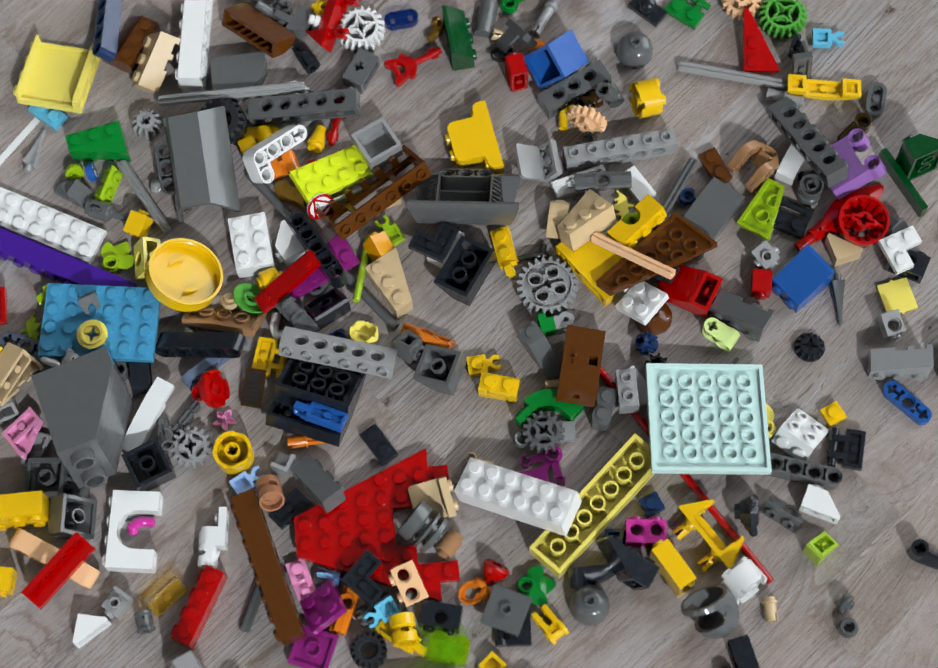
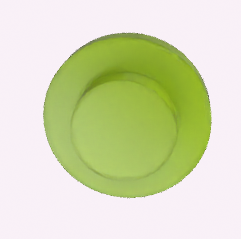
[65,164,84,181]

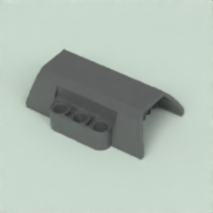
[155,106,241,223]
[407,168,520,225]

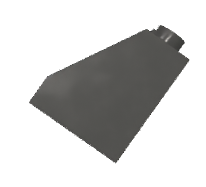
[31,346,132,489]

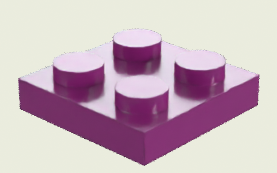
[300,579,347,635]
[287,624,339,668]

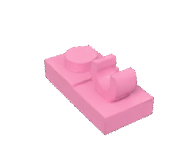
[285,559,316,602]

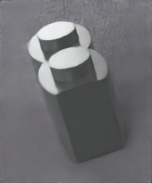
[591,386,617,432]

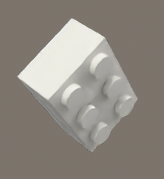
[228,212,276,278]

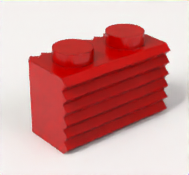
[505,53,528,92]

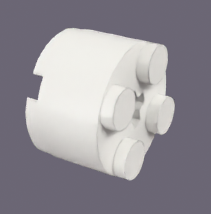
[720,557,767,605]

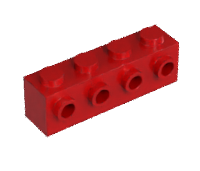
[171,565,228,650]

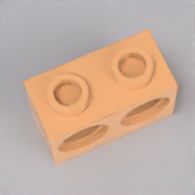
[388,560,429,607]

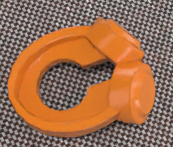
[458,576,491,605]

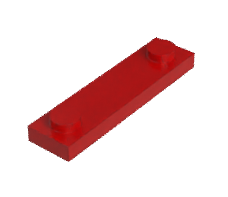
[254,249,321,313]

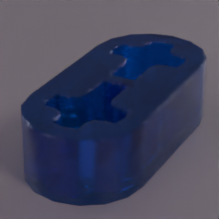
[384,9,418,31]

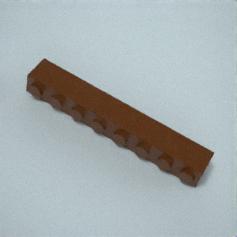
[230,488,307,646]

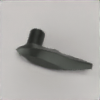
[517,244,549,260]

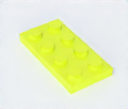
[289,145,373,205]

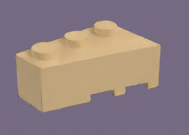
[132,31,181,94]
[365,248,413,319]

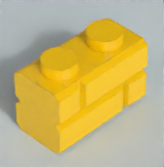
[478,372,520,403]

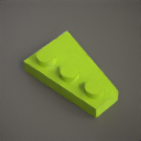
[736,178,785,242]

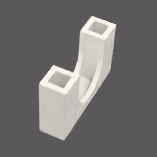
[102,490,163,574]

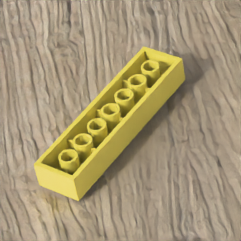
[529,433,655,579]

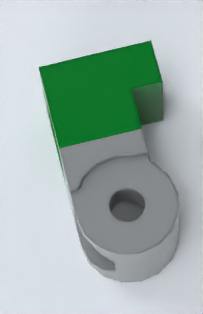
[537,311,574,337]

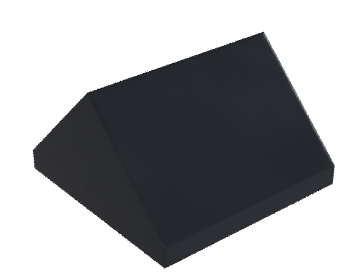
[304,288,351,330]

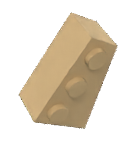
[558,189,617,251]
[0,342,44,406]

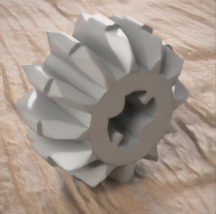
[131,108,163,140]

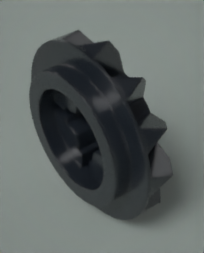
[794,332,825,362]

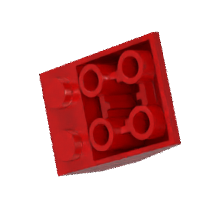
[657,265,723,319]

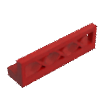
[21,531,96,610]

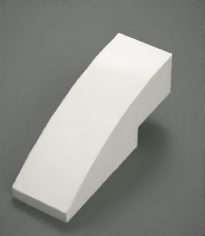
[775,144,805,186]

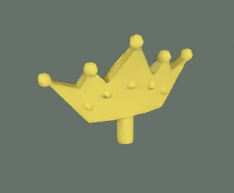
[614,190,634,220]

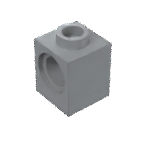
[877,309,906,341]

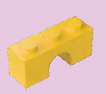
[607,194,667,249]

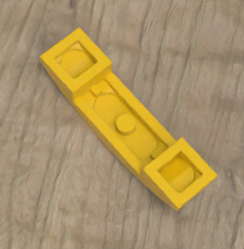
[787,74,861,101]

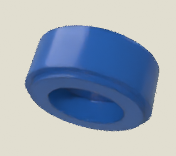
[85,162,98,182]

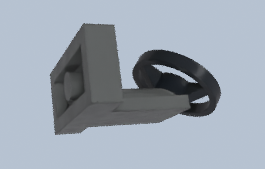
[490,19,538,62]
[788,33,813,79]

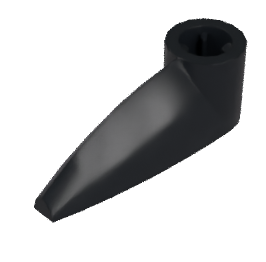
[907,539,938,570]
[568,564,615,588]

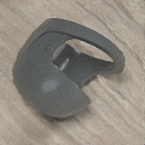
[681,585,739,639]

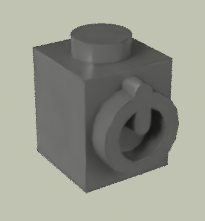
[395,329,425,365]

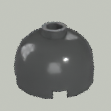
[616,31,653,69]
[569,585,610,626]

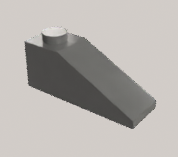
[518,321,561,380]

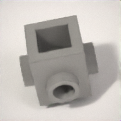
[750,240,781,270]

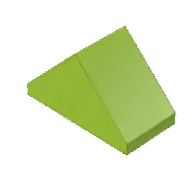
[803,531,839,566]

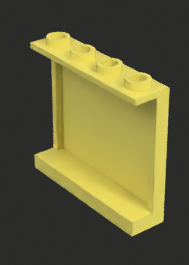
[14,35,101,114]

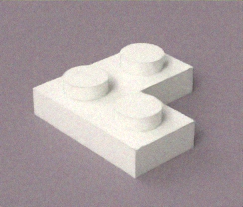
[878,225,922,275]

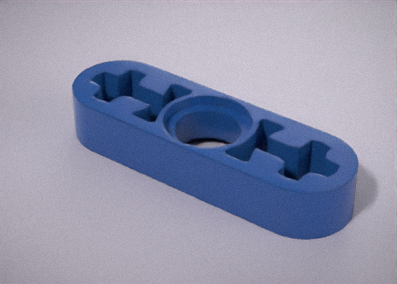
[882,380,932,425]

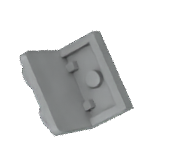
[514,139,562,183]

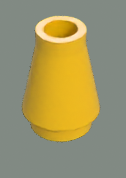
[307,125,326,153]

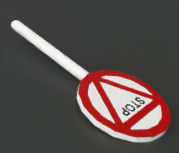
[307,188,363,220]

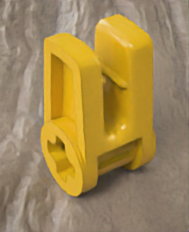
[531,604,569,646]

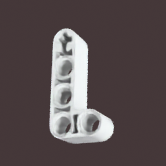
[243,125,307,183]

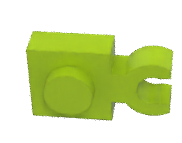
[375,215,406,247]

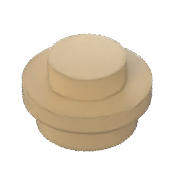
[220,293,238,310]

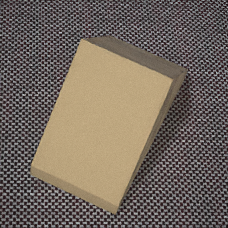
[825,233,863,267]

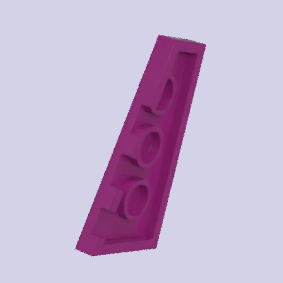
[290,235,360,300]

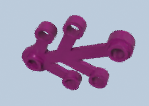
[515,446,565,487]

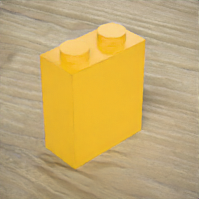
[650,539,696,598]

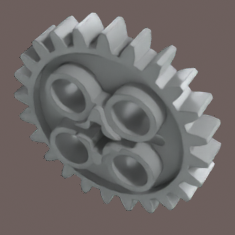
[517,256,578,317]

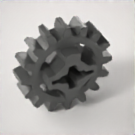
[523,411,565,454]

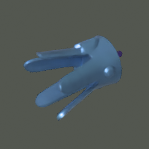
[315,566,342,587]

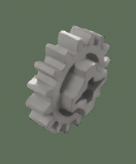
[170,426,213,469]

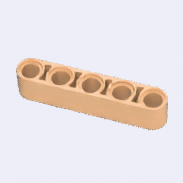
[8,528,101,590]

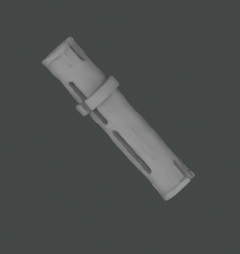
[529,0,561,38]

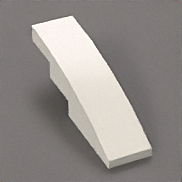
[122,377,175,452]

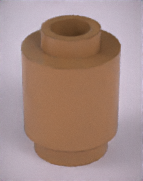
[435,529,464,560]

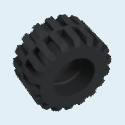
[200,97,248,146]

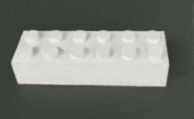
[175,0,213,93]
[454,457,582,536]

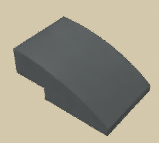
[683,177,745,240]
[25,457,90,500]

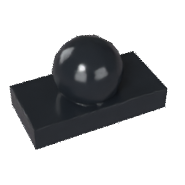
[627,0,667,27]

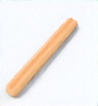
[591,232,676,279]

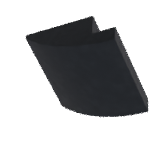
[265,358,366,447]

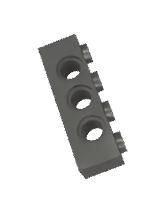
[537,59,612,119]

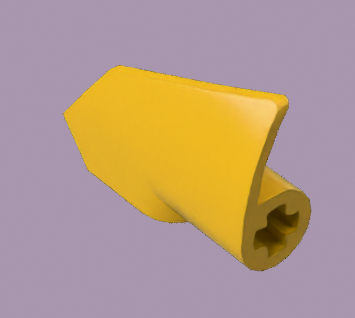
[237,125,280,155]

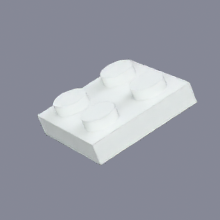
[615,281,669,326]

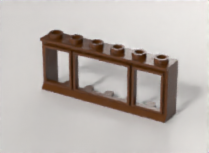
[315,145,432,241]

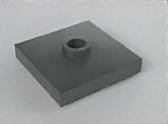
[480,584,533,637]

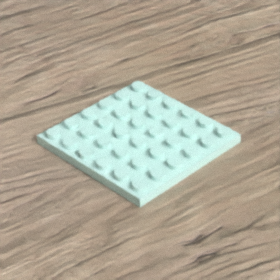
[645,363,772,475]

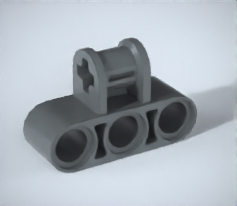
[273,294,320,333]

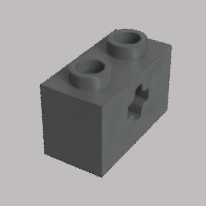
[341,48,380,94]

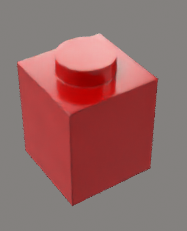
[750,269,772,300]

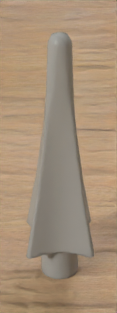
[22,129,46,173]

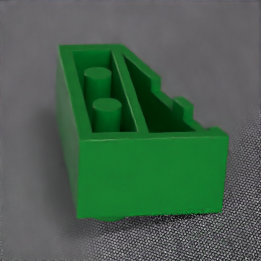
[65,120,131,162]

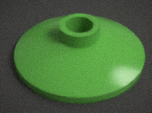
[233,283,262,313]

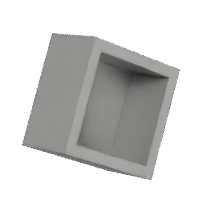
[351,117,403,172]

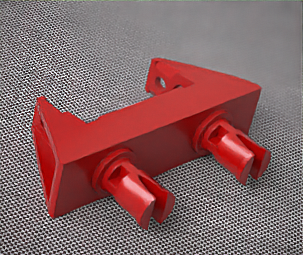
[305,0,361,53]

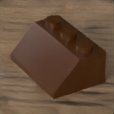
[103,15,161,75]

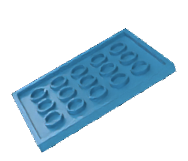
[38,283,161,363]

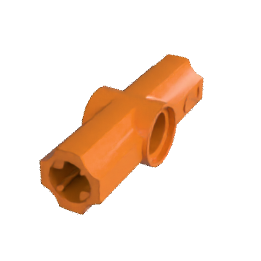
[329,585,359,636]

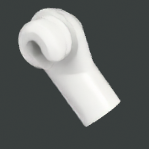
[308,14,322,31]

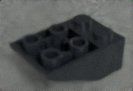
[595,535,660,591]

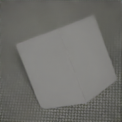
[270,452,298,478]

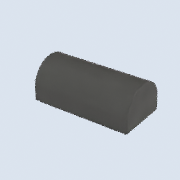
[474,0,498,38]

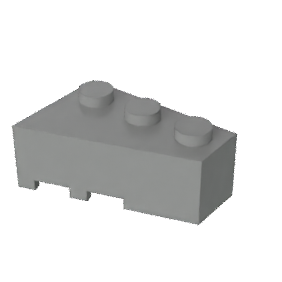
[867,344,934,381]

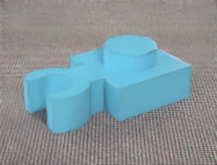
[812,28,844,49]
[363,594,401,628]

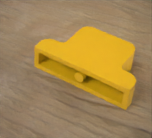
[444,100,504,174]
[555,233,623,307]

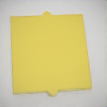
[876,277,918,315]

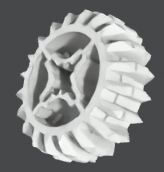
[337,6,386,52]

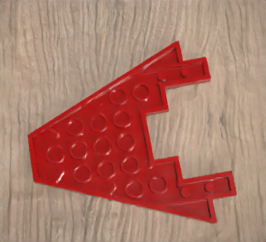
[294,449,460,602]

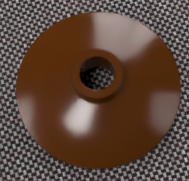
[634,303,672,335]

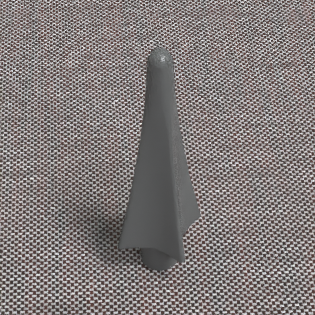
[830,273,845,325]

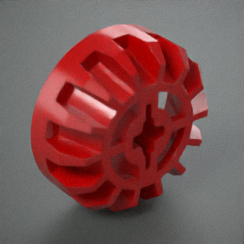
[836,195,890,248]

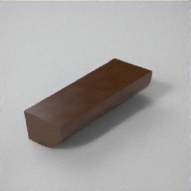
[222,2,296,58]

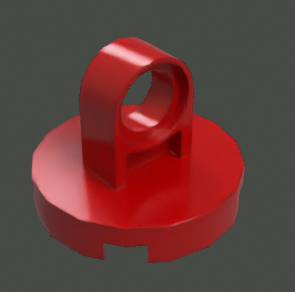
[191,369,230,409]

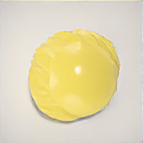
[348,320,379,344]

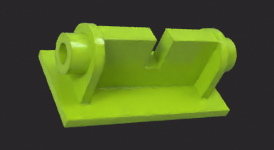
[94,165,123,204]

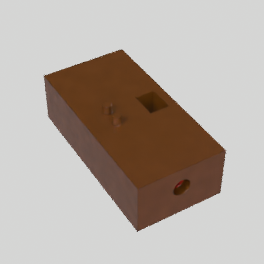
[555,325,606,407]

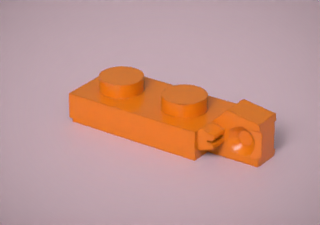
[400,322,455,349]

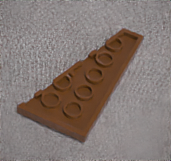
[596,212,718,296]

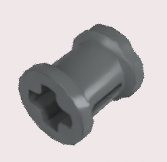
[134,609,155,634]

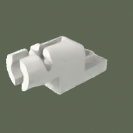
[197,507,230,569]

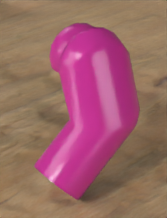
[127,516,155,535]

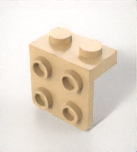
[408,476,459,519]

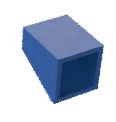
[523,29,589,89]
[771,244,835,312]

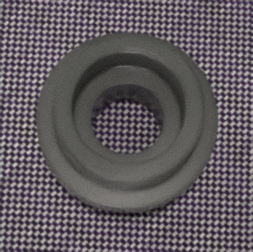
[836,594,855,614]
[838,618,858,638]

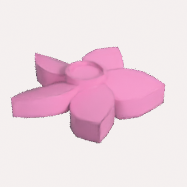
[213,410,237,432]

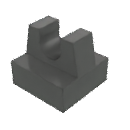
[77,290,101,314]

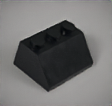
[433,236,497,306]

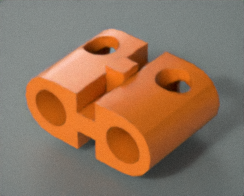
[270,149,300,182]

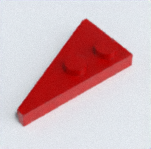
[743,8,779,73]

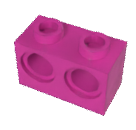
[625,516,666,548]

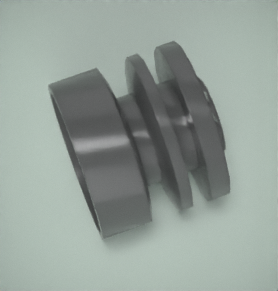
[397,500,449,553]

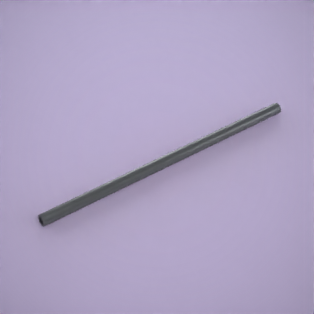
[246,173,400,331]

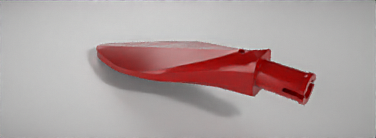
[794,184,884,252]

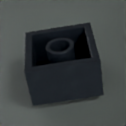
[121,438,177,491]

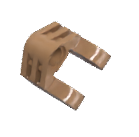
[727,140,779,194]

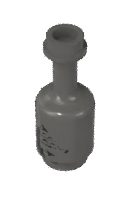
[84,199,130,223]

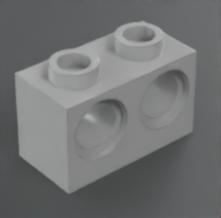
[615,368,640,414]

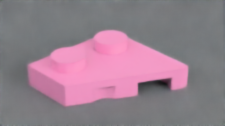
[2,407,44,460]

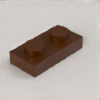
[698,147,733,184]

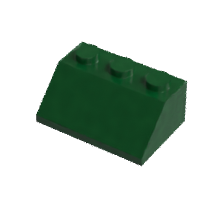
[442,5,477,71]
[896,134,938,181]

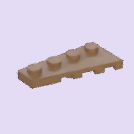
[181,308,267,337]

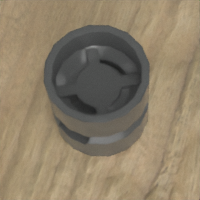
[796,174,824,207]

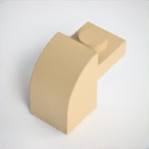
[546,200,570,239]

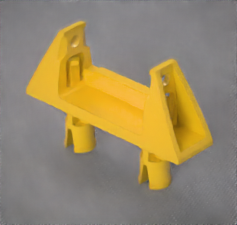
[672,499,745,572]

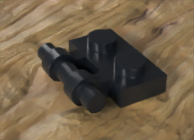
[826,427,866,471]

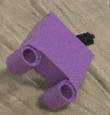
[798,128,886,200]

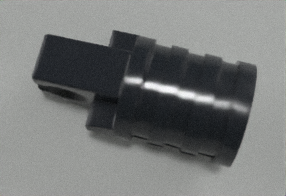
[292,42,320,74]

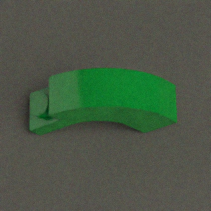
[515,389,584,429]

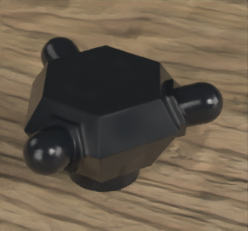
[734,495,760,537]

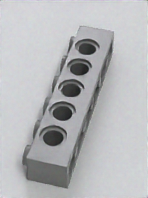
[563,128,677,173]
[279,326,398,379]

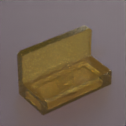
[139,569,188,617]

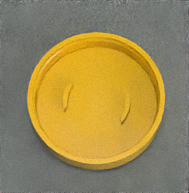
[145,238,223,312]

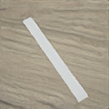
[0,117,40,165]

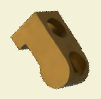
[274,180,307,210]

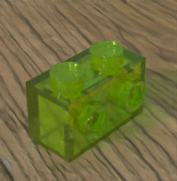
[426,631,471,668]

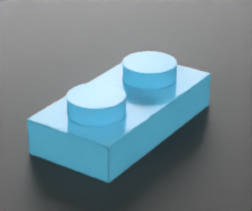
[28,105,68,132]

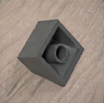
[413,344,467,396]
[47,493,97,539]

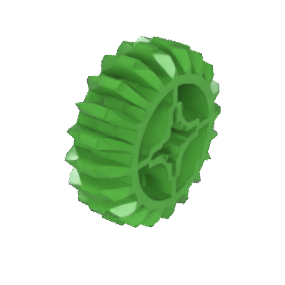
[758,0,808,41]

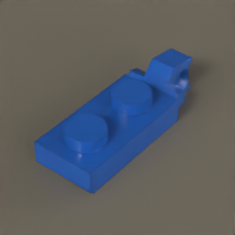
[293,401,349,433]

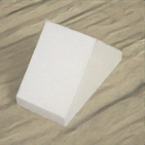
[72,614,111,648]

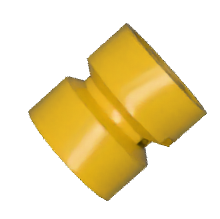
[388,612,419,648]

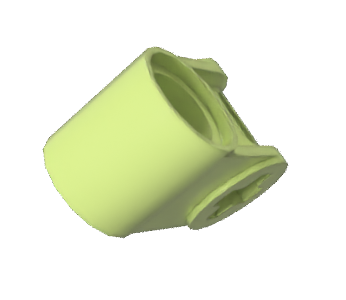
[702,318,740,352]

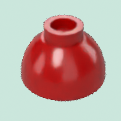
[482,559,509,585]

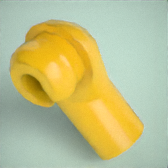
[559,105,573,131]

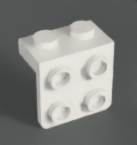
[771,409,828,461]

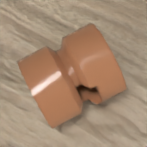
[255,474,285,511]

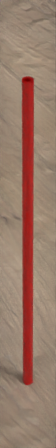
[600,367,774,584]

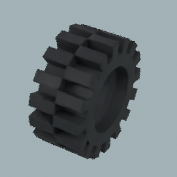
[350,631,387,668]

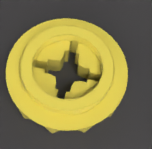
[77,320,108,350]

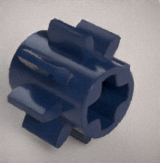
[635,330,659,356]

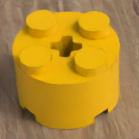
[629,78,666,119]
[212,431,255,475]

